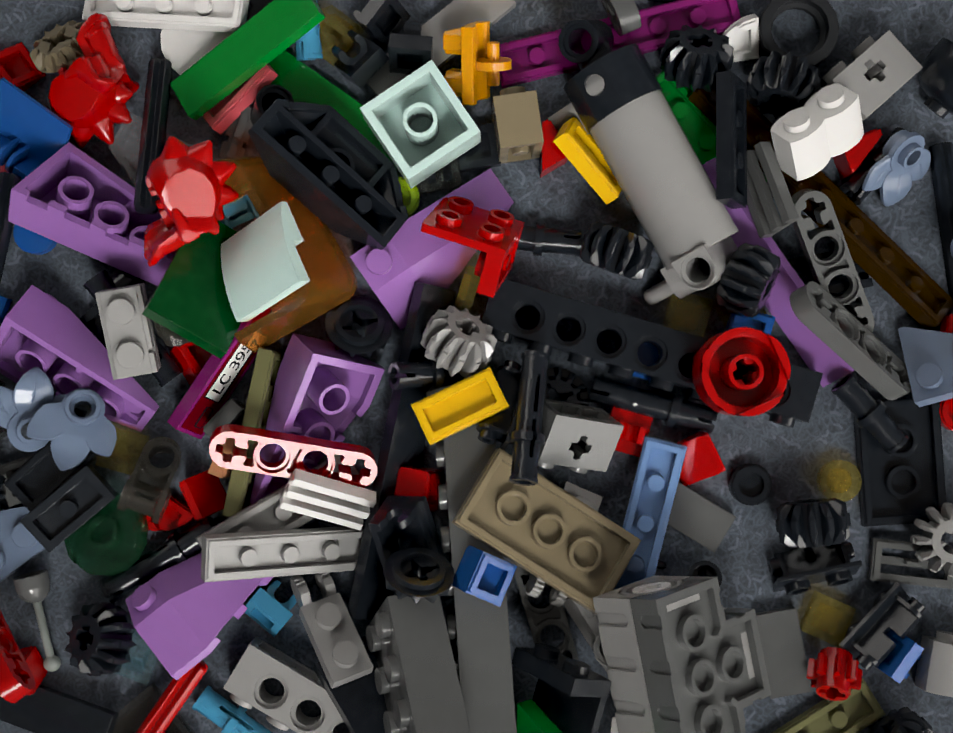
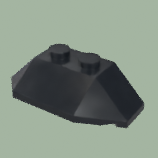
[248,99,409,250]

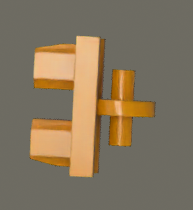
[443,21,512,105]

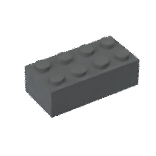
[366,595,471,733]

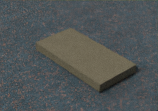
[451,448,641,615]

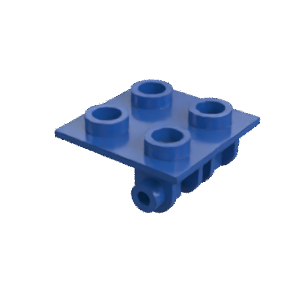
[0,77,73,180]

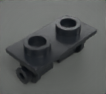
[476,360,521,451]
[767,542,862,596]
[839,582,926,671]

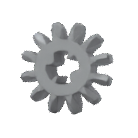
[420,305,497,378]
[910,502,953,577]

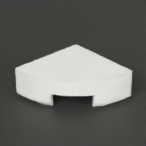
[722,14,759,62]

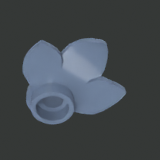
[862,130,931,207]
[0,367,75,452]
[26,388,117,471]

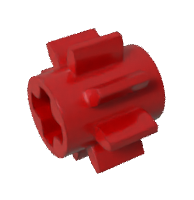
[806,647,863,701]

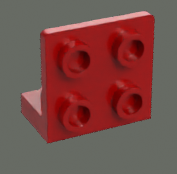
[421,196,525,298]

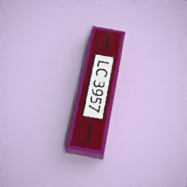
[167,296,294,439]

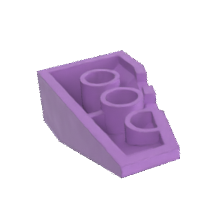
[350,168,514,330]
[250,333,385,504]
[125,553,273,680]

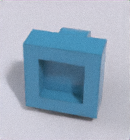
[244,580,297,637]

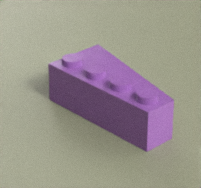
[8,142,177,286]

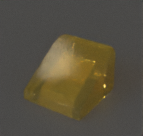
[319,5,364,68]

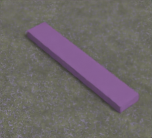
[703,157,854,387]

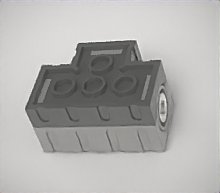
[593,576,771,733]

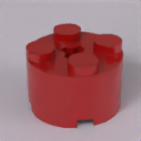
[692,327,791,416]

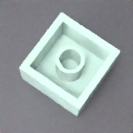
[360,60,481,189]

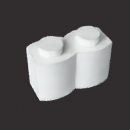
[770,83,864,181]

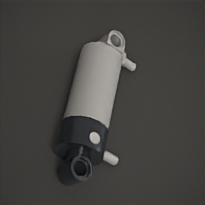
[548,19,739,305]

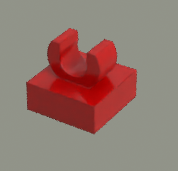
[609,406,653,457]

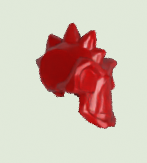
[48,13,140,148]
[143,136,239,267]

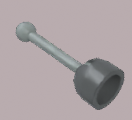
[13,569,61,672]

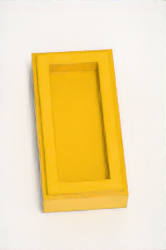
[553,116,622,205]
[411,367,509,445]

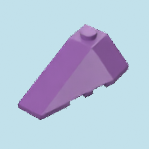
[0,285,159,432]

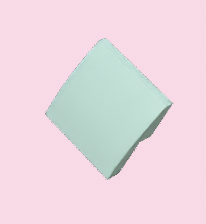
[221,201,310,322]

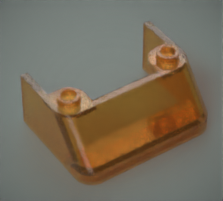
[217,155,357,353]

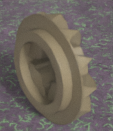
[29,20,84,73]

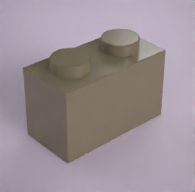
[491,86,544,164]

